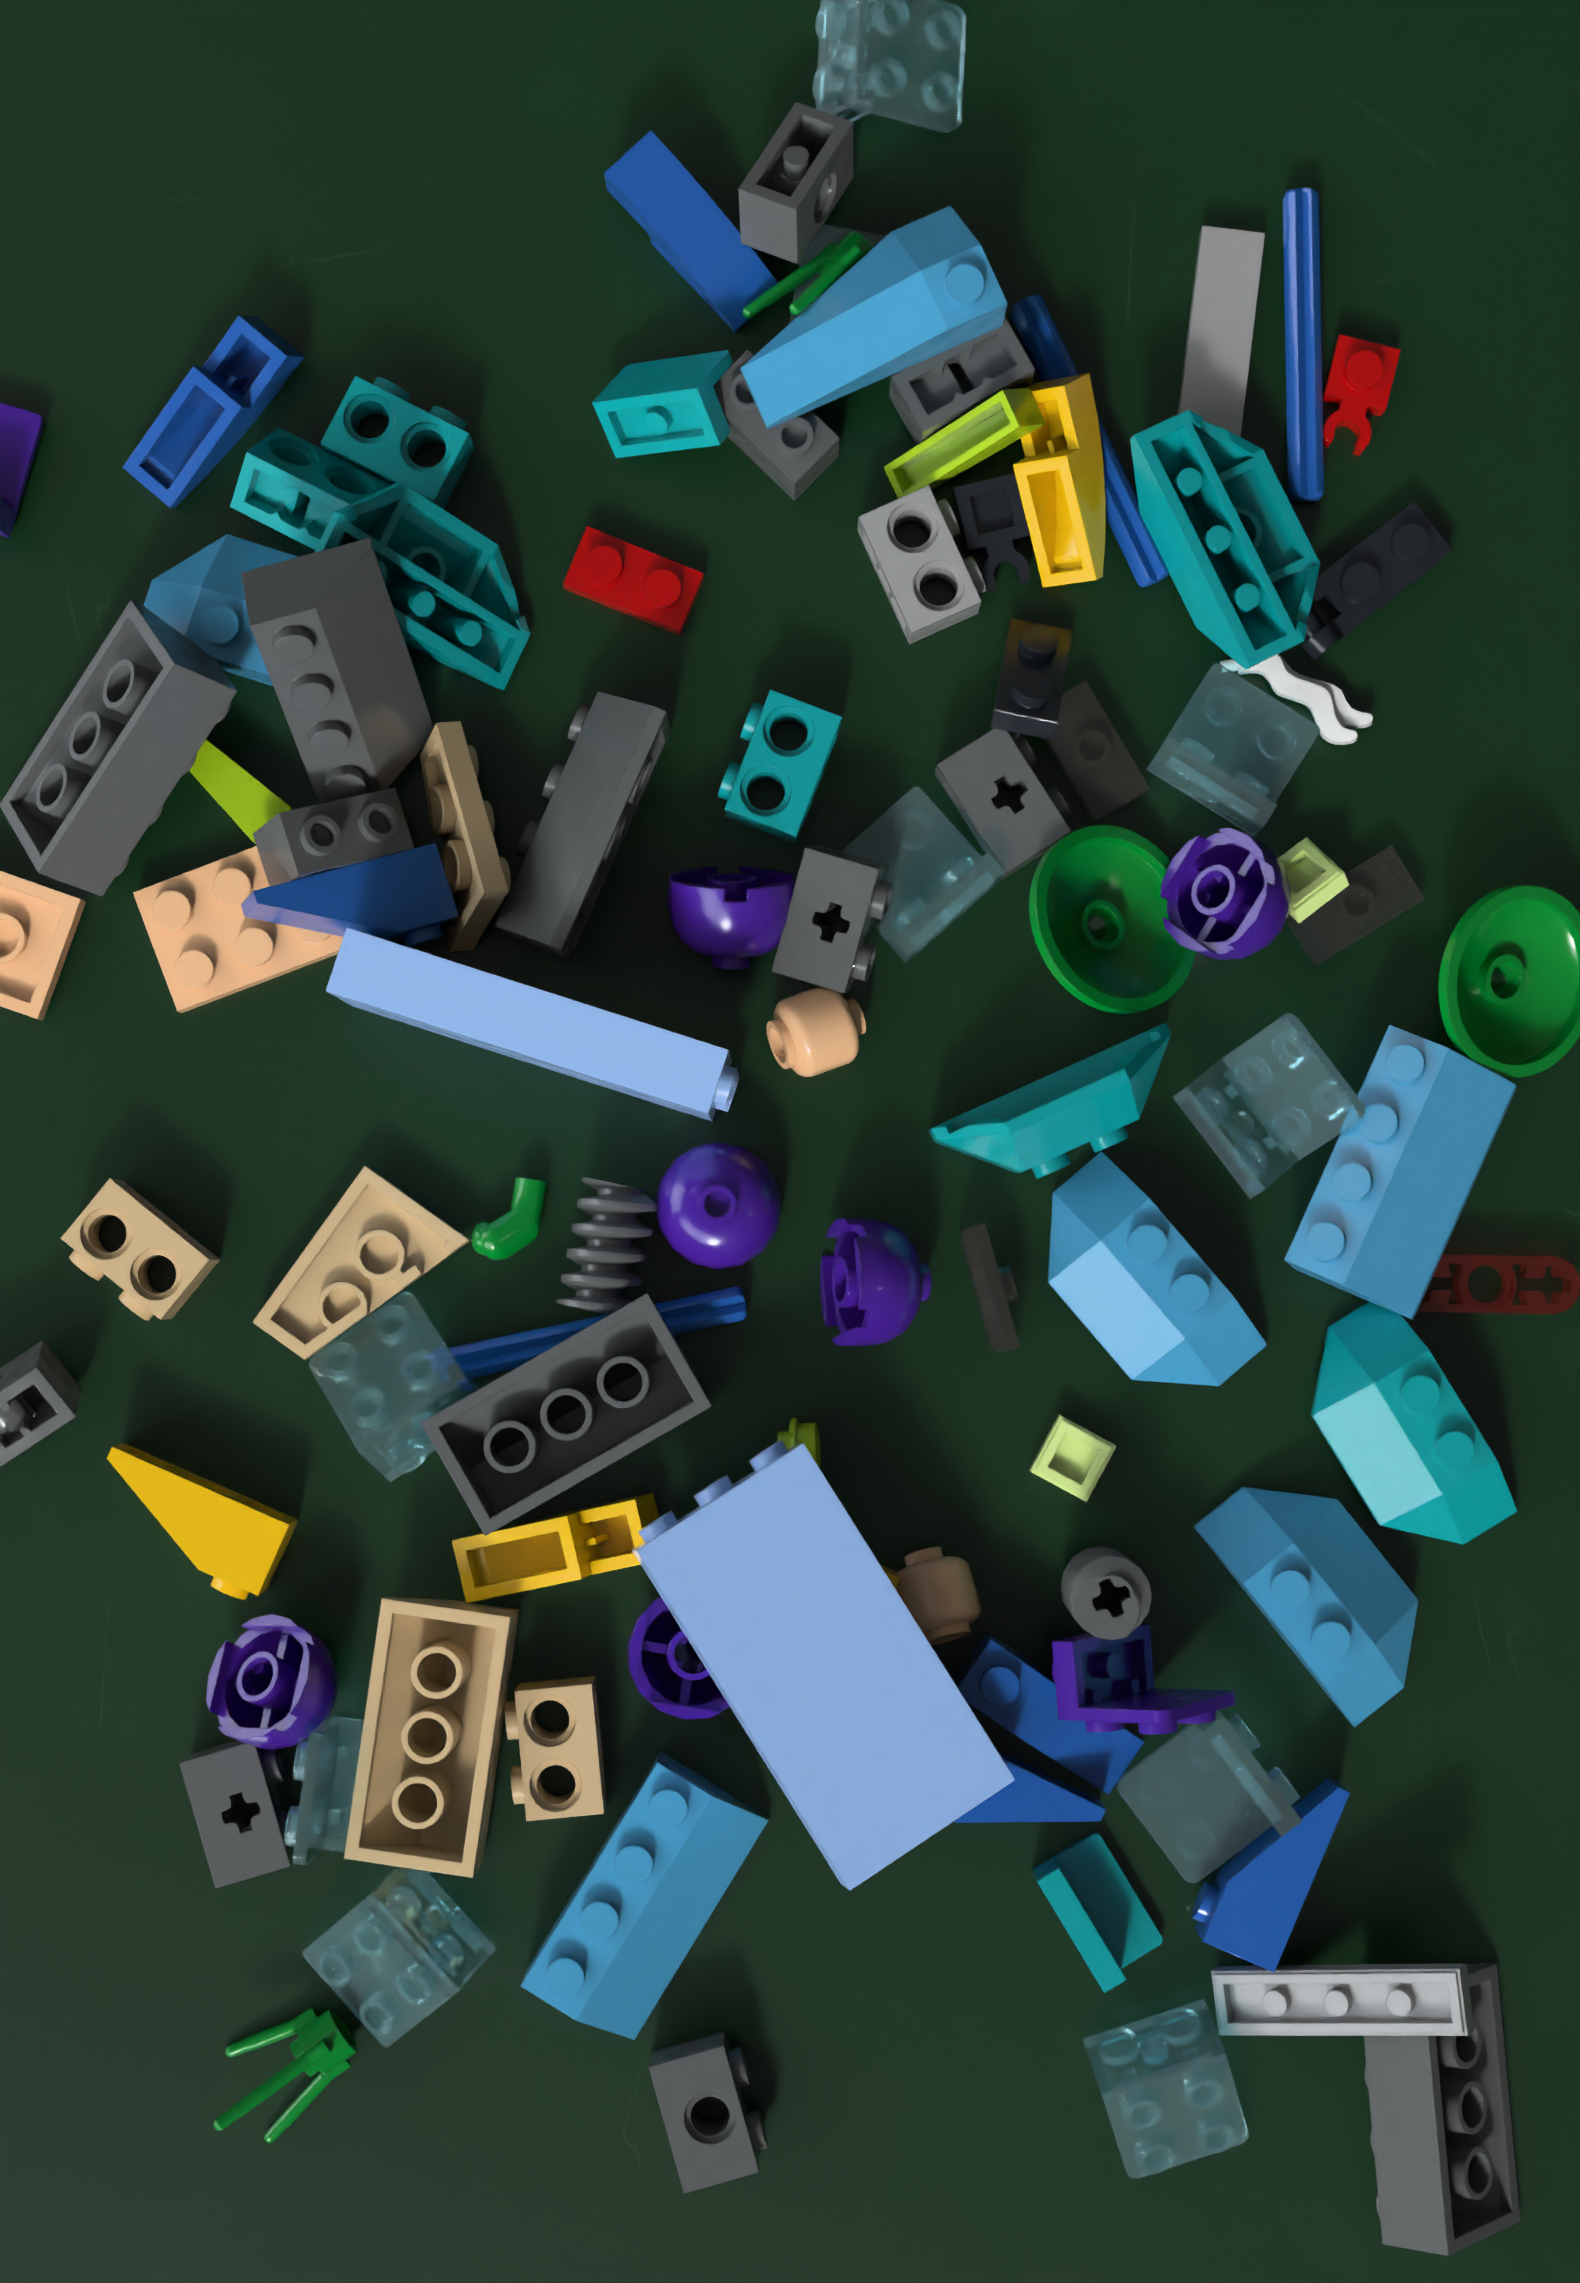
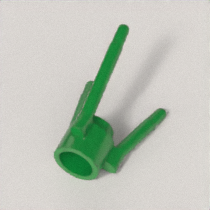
[742,231,874,318]
[213,2007,358,2143]

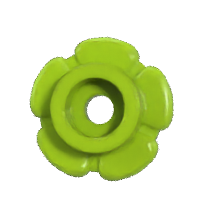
[778,1418,821,1470]

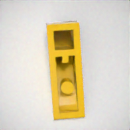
[107,1443,298,1600]

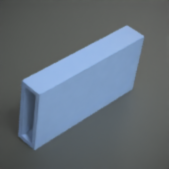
[326,927,740,1122]
[632,1440,1015,1891]

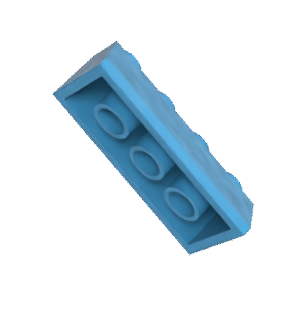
[1284,1025,1517,1320]
[521,1751,769,2040]

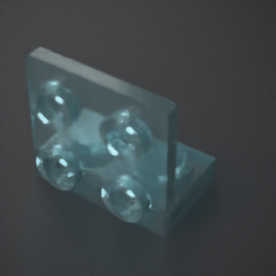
[1146,663,1320,836]
[842,787,1005,964]
[302,1866,496,2047]

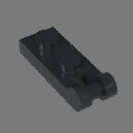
[1302,501,1453,661]

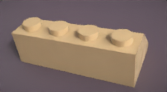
[344,1597,519,1878]

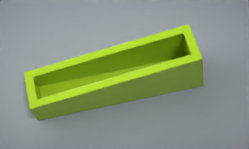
[884,387,1046,499]
[189,740,294,844]

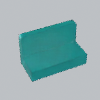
[592,350,733,458]
[1032,1832,1163,1993]

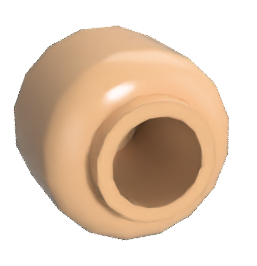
[767,986,866,1077]
[896,1547,981,1647]

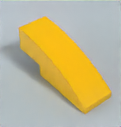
[1013,373,1106,588]
[452,1492,659,1603]

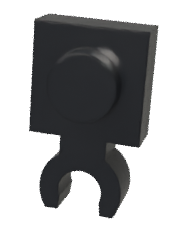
[951,473,1030,592]

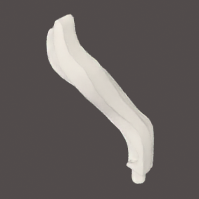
[1220,654,1373,745]

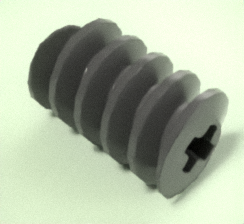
[556,1177,658,1314]
[1060,1546,1152,1640]

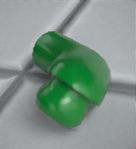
[471,1177,547,1260]

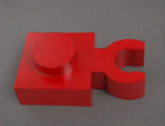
[1323,334,1401,456]

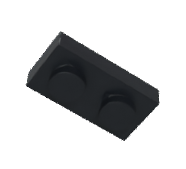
[990,618,1073,740]

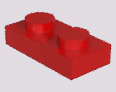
[563,526,705,636]

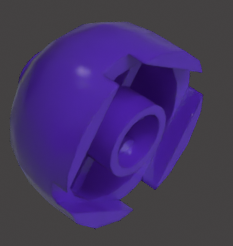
[1160,828,1292,960]
[667,866,795,969]
[656,1142,782,1269]
[820,1219,931,1346]
[627,1597,730,1719]
[206,1614,339,1750]

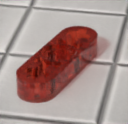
[1417,1255,1580,1314]

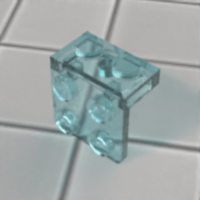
[812,0,966,133]
[1173,1013,1366,1199]
[309,1292,481,1482]
[1117,1710,1302,1883]
[284,1716,364,1866]
[1083,1999,1249,2179]

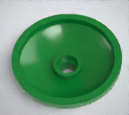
[1029,825,1196,1014]
[1438,885,1580,1078]

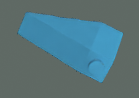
[741,206,1008,430]

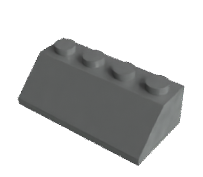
[241,538,434,804]
[0,600,237,896]
[495,691,671,962]
[421,1293,713,1536]
[1364,1962,1520,2256]

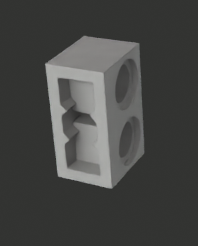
[857,485,986,644]

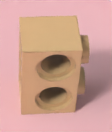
[61,1178,220,1321]
[505,1676,607,1821]

